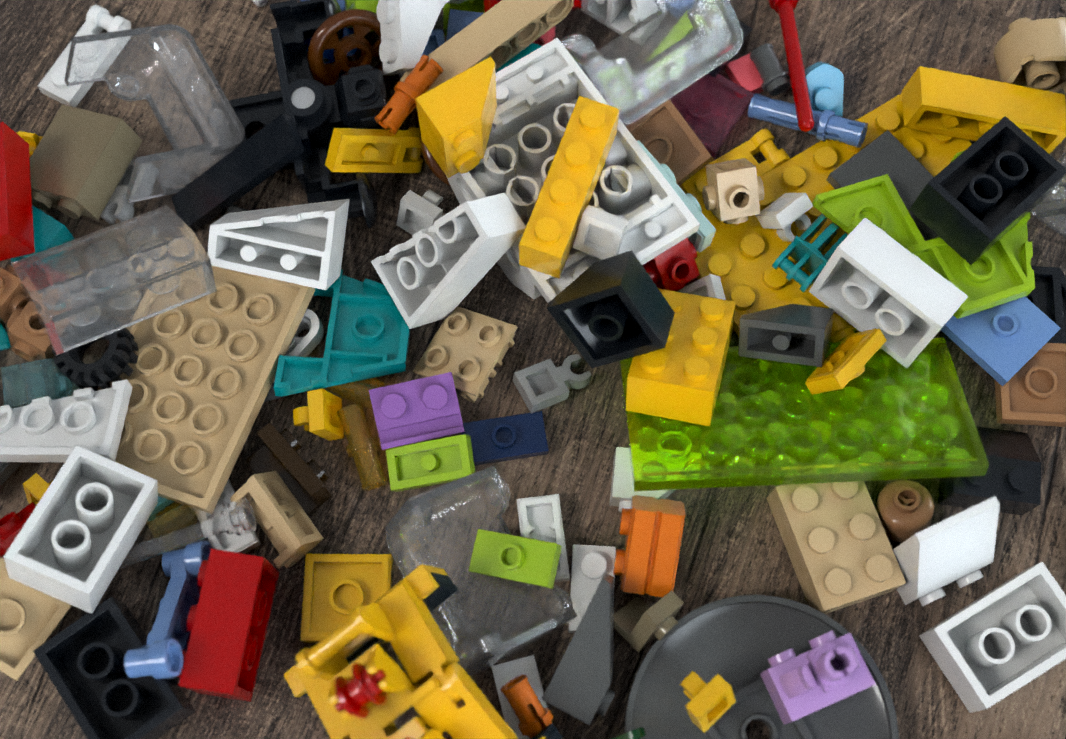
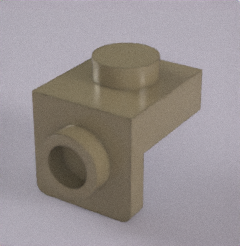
[614,590,684,653]

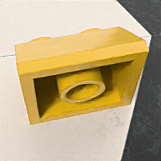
[416,56,497,178]

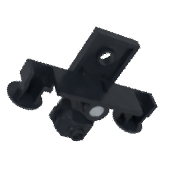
[212,0,389,229]

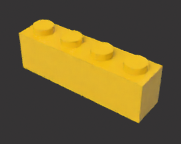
[902,66,1066,154]
[519,96,620,279]

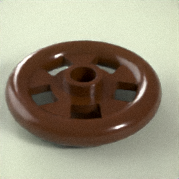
[308,9,389,86]

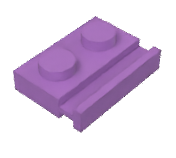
[369,372,465,450]

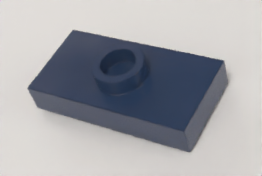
[461,411,549,466]

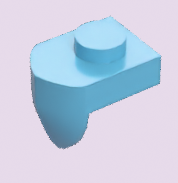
[805,61,844,117]

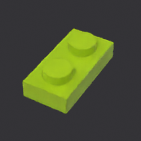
[386,434,476,492]

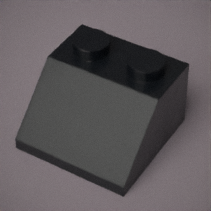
[547,250,675,368]
[938,422,1041,515]

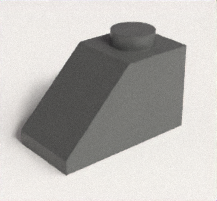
[738,304,834,367]

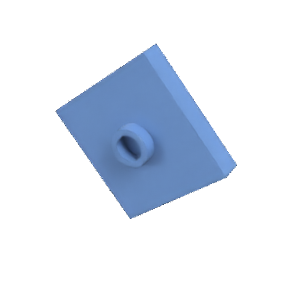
[941,297,1061,386]

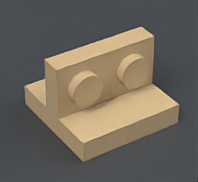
[0,556,72,681]

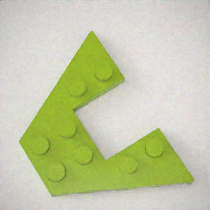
[812,151,1035,319]

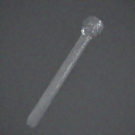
[119,498,257,569]

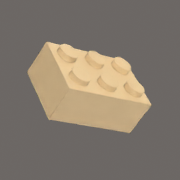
[767,461,906,614]

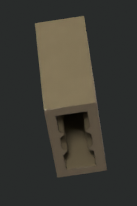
[30,104,143,220]

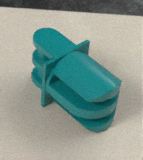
[772,214,849,293]

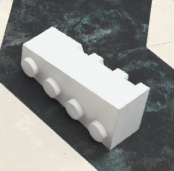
[371,193,526,329]

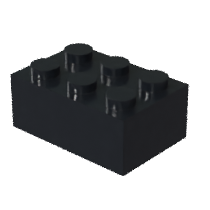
[909,116,1066,265]
[33,597,196,739]

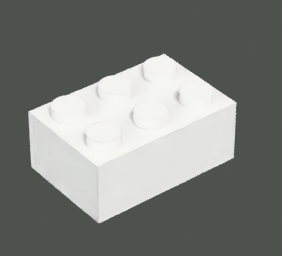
[809,218,968,368]
[3,445,158,614]
[919,562,1066,713]

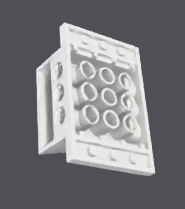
[446,37,700,303]

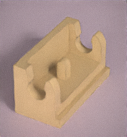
[230,471,324,569]

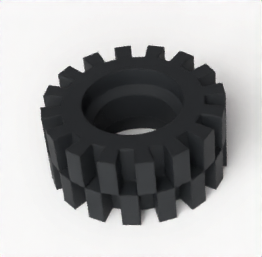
[52,310,138,391]

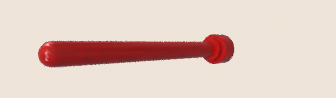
[769,0,814,132]

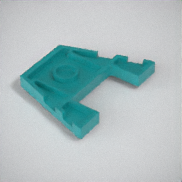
[274,270,410,397]

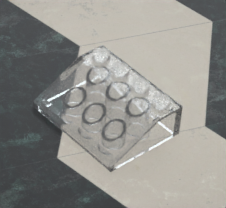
[11,205,217,355]

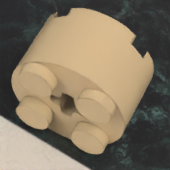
[994,17,1066,94]

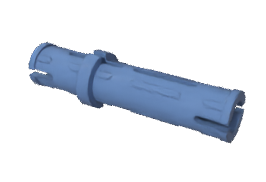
[748,93,868,148]

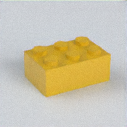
[626,288,736,427]

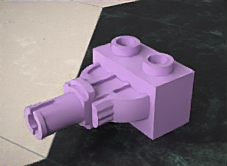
[760,630,876,725]

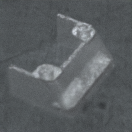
[64,24,245,203]

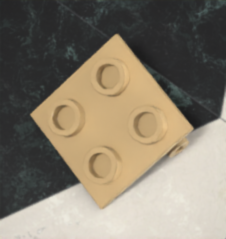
[413,306,518,403]

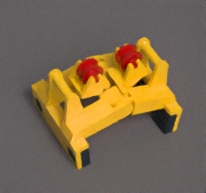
[283,564,564,739]

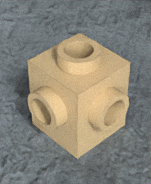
[703,158,764,224]

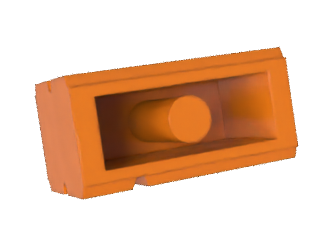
[613,495,686,597]

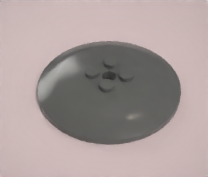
[625,595,899,739]

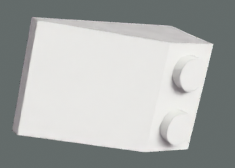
[893,496,1000,607]

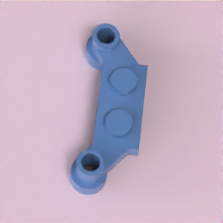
[124,541,213,679]

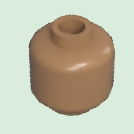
[876,479,935,543]

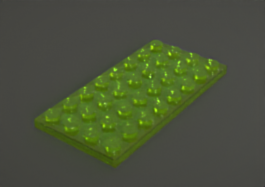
[618,338,989,491]

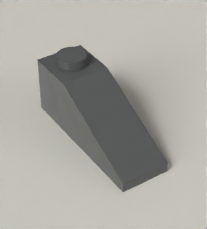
[542,573,616,725]

